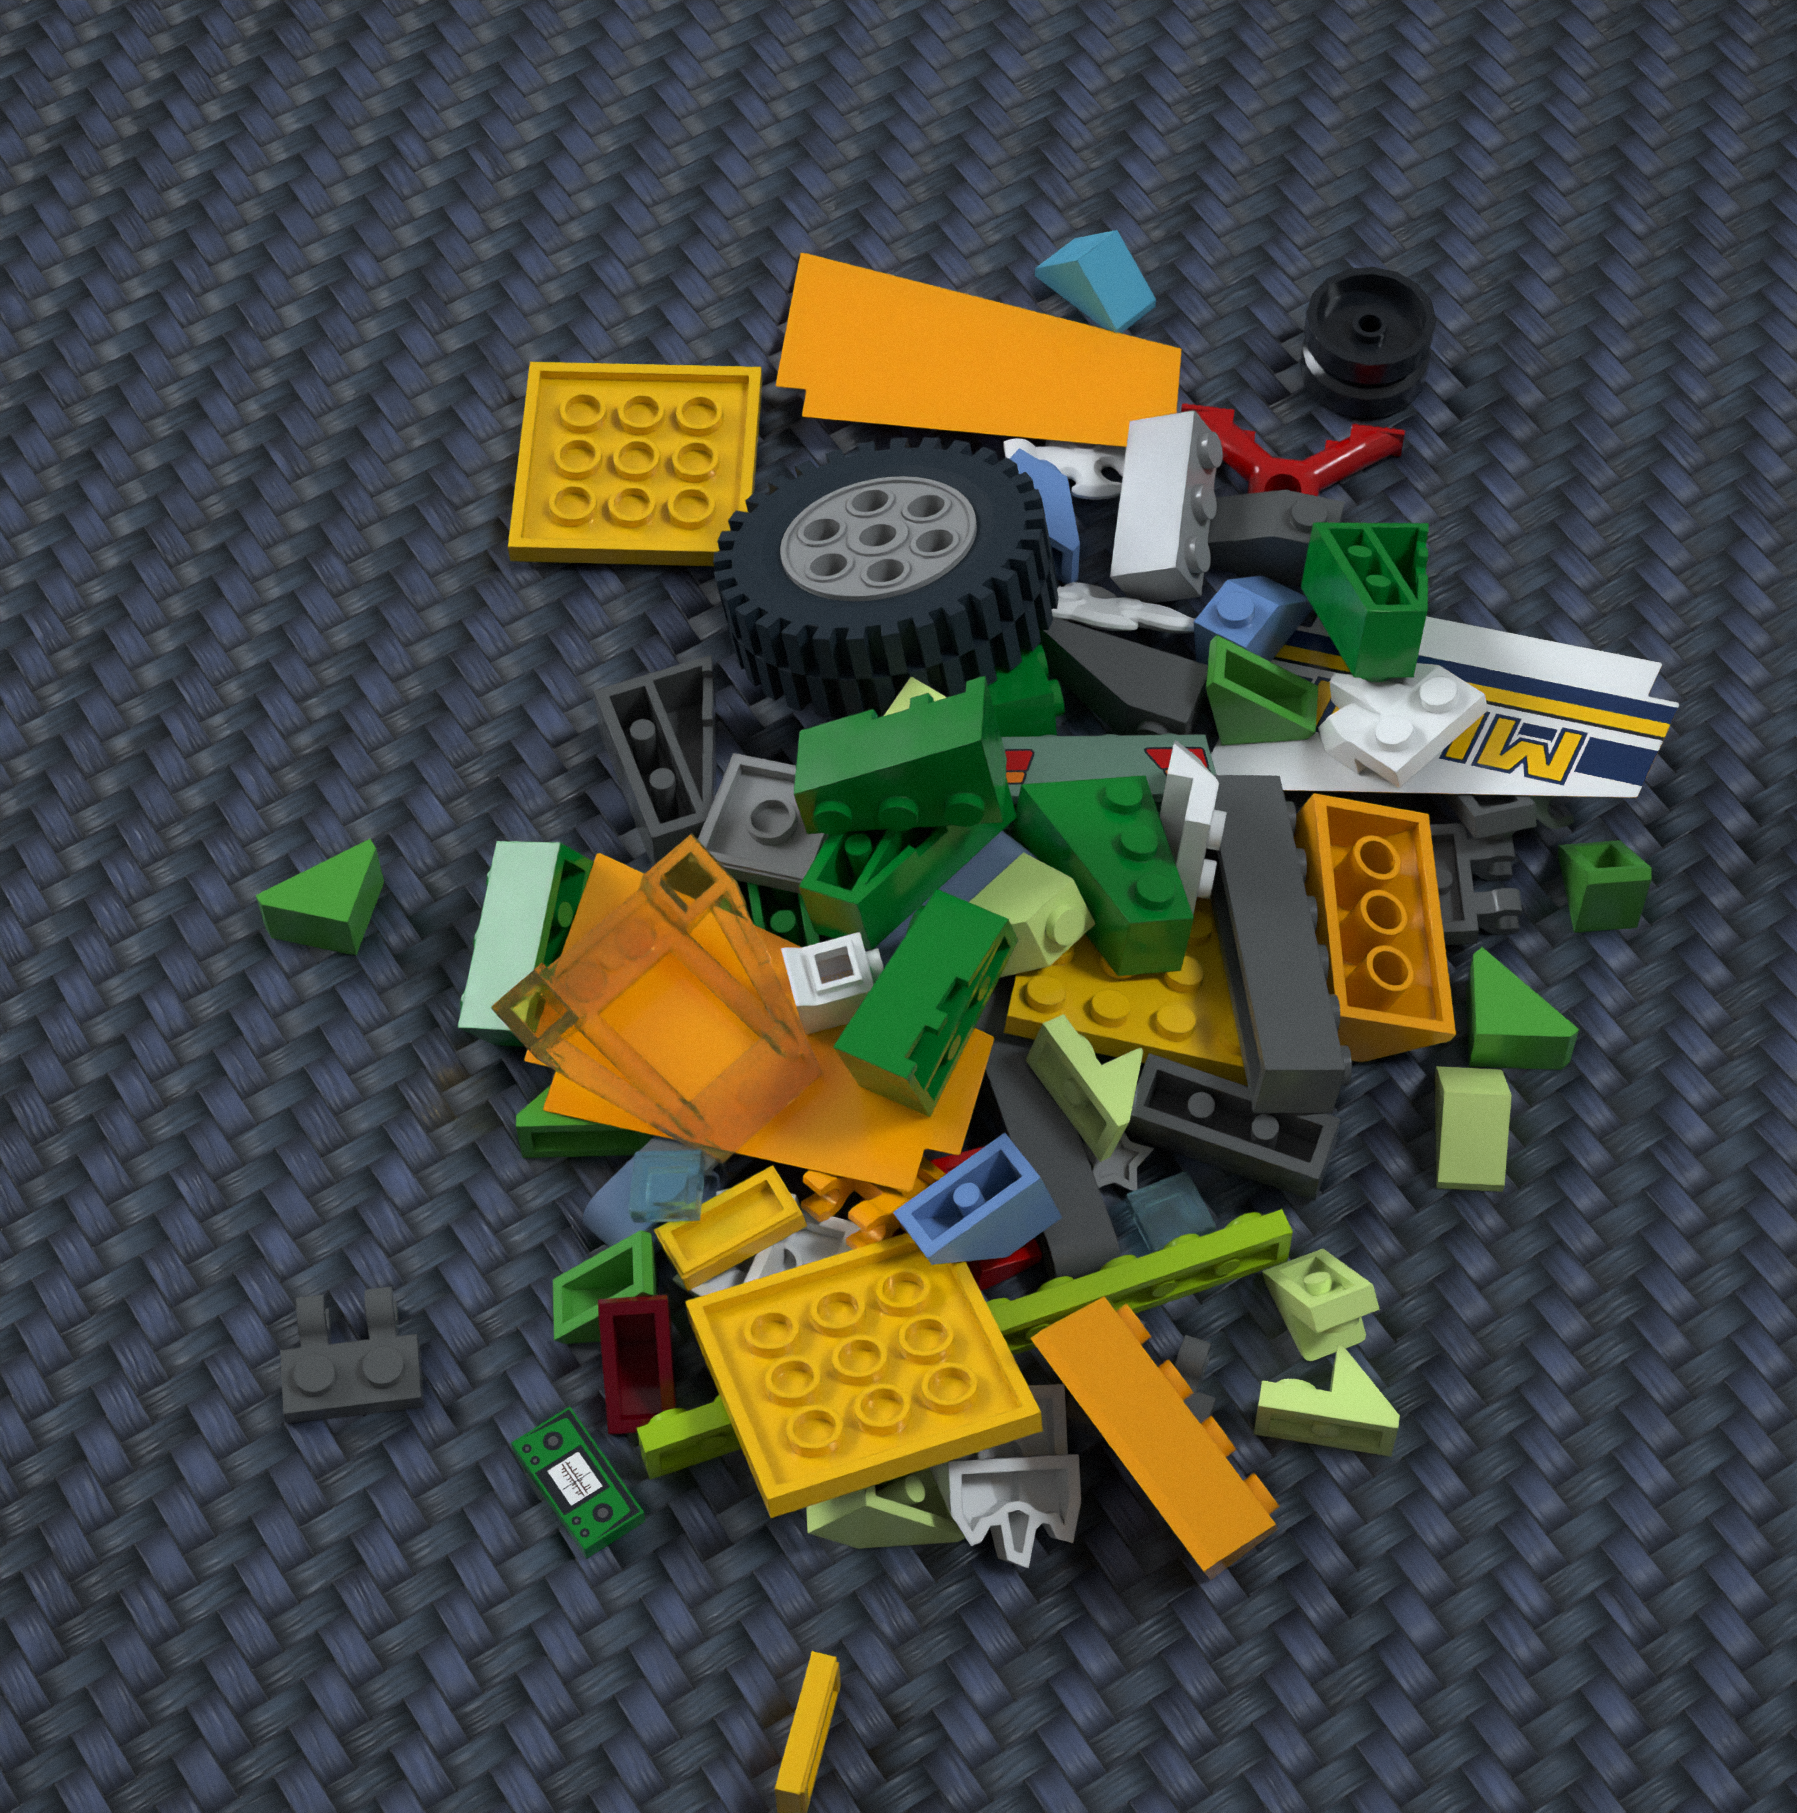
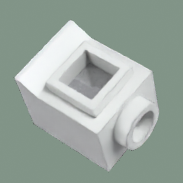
[781,932,884,1035]

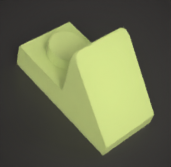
[1025,1014,1143,1162]
[1262,1249,1380,1361]
[1254,1344,1400,1457]

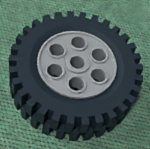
[713,437,1059,717]

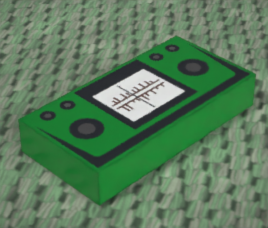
[511,1406,646,1559]

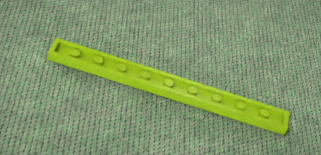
[637,1209,1293,1480]

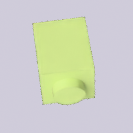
[969,852,1095,977]
[806,1468,965,1549]

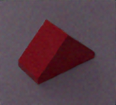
[598,1295,677,1434]

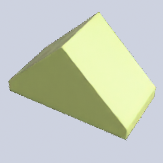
[1435,1066,1512,1192]

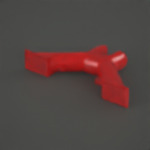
[1181,403,1405,496]

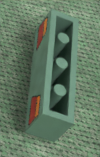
[1001,733,1217,836]

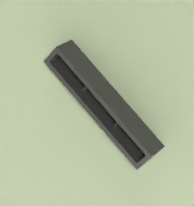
[1205,775,1352,1113]

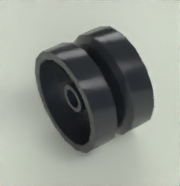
[1300,267,1436,419]

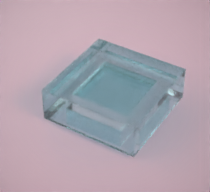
[628,1150,706,1223]
[1126,1171,1216,1253]

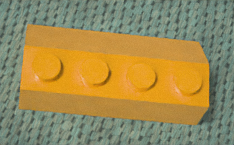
[1294,793,1456,1062]
[1030,1296,1280,1580]

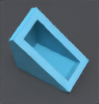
[1035,230,1156,333]

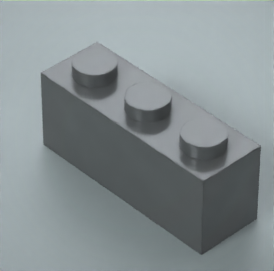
[1127,1053,1340,1201]

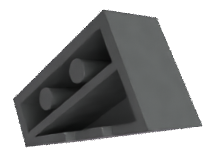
[593,655,717,879]

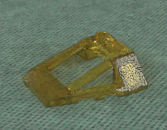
[491,833,823,1164]

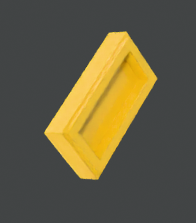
[654,1165,807,1291]
[775,1651,841,1813]

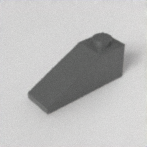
[1208,490,1345,587]
[1039,617,1208,736]

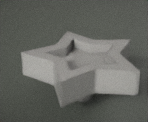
[1082,1132,1153,1194]

